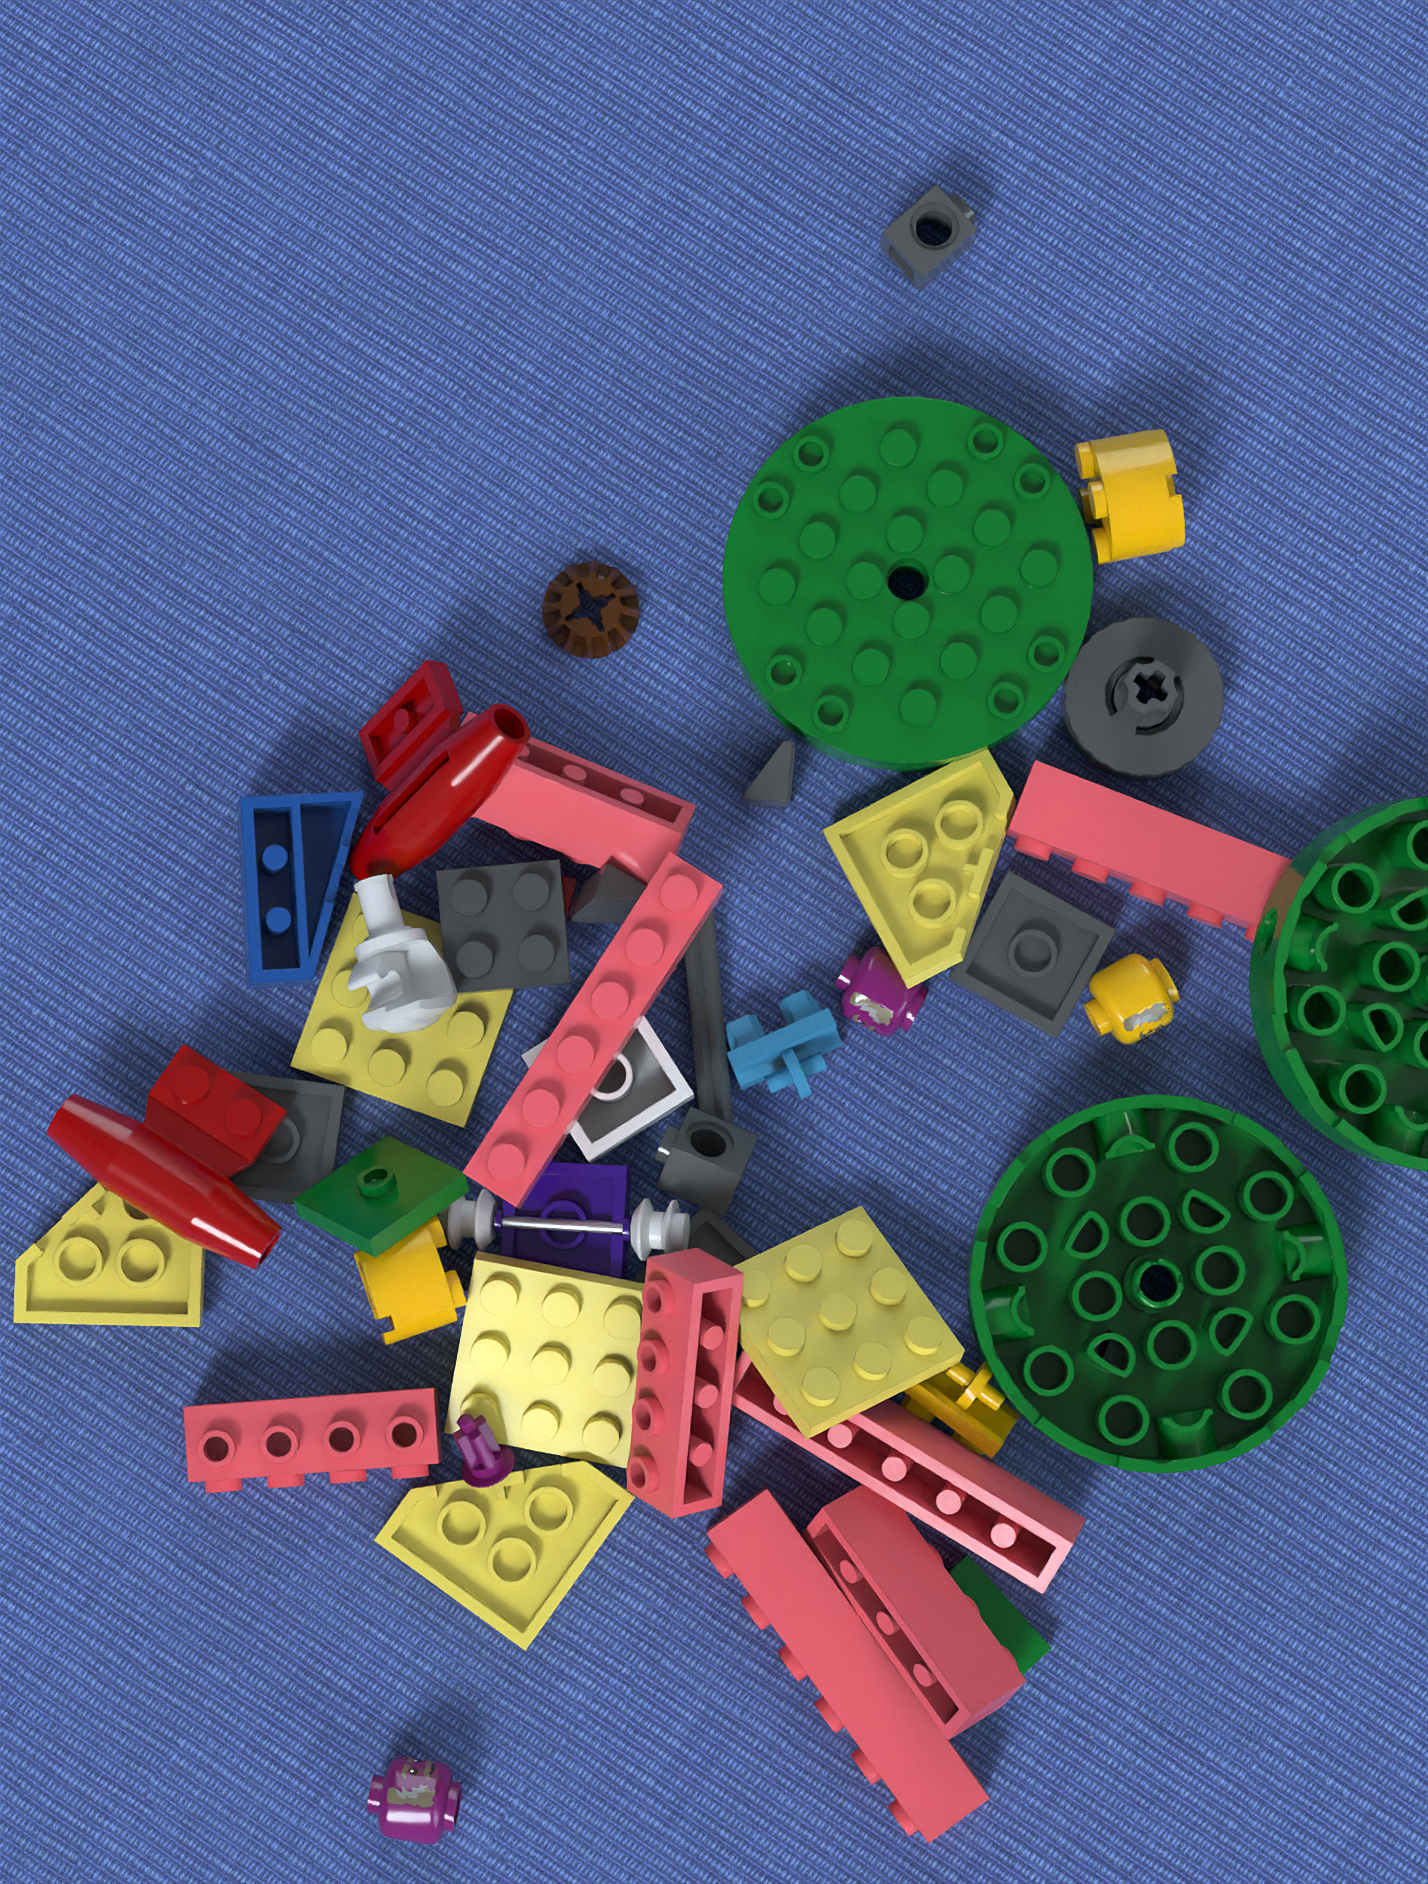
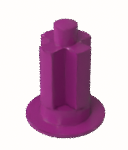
[452,1413,515,1488]

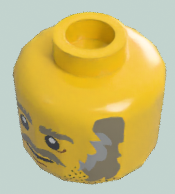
[1083,953,1180,1045]

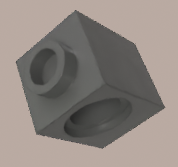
[880,184,977,292]
[654,1106,759,1217]

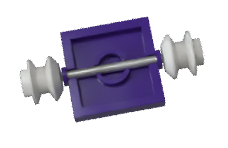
[439,1161,690,1280]

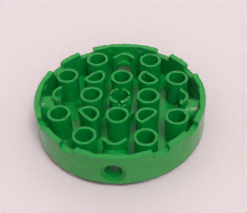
[722,397,1093,772]
[1249,796,1428,1172]
[966,1095,1348,1473]

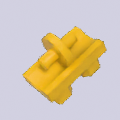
[900,1361,1021,1458]

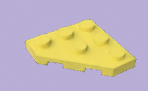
[822,749,1016,989]
[13,1183,205,1327]
[374,1460,636,1651]

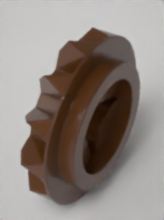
[542,560,640,659]

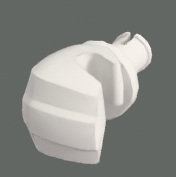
[348,874,457,1033]

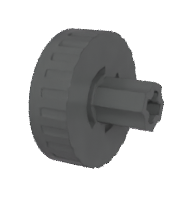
[1061,617,1225,781]

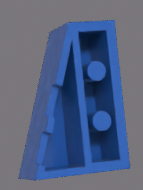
[237,791,365,989]

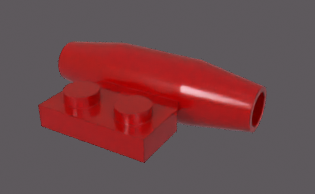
[348,660,530,881]
[46,1044,287,1270]

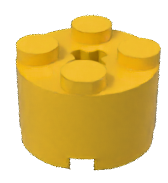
[1075,429,1185,565]
[353,1214,467,1345]

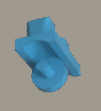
[726,989,843,1100]

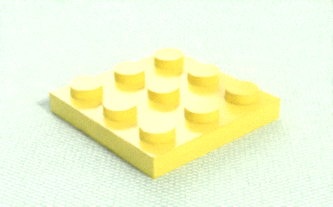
[290,892,515,1129]
[733,1206,965,1440]
[444,1251,645,1468]

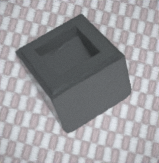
[742,740,795,810]
[568,864,647,923]

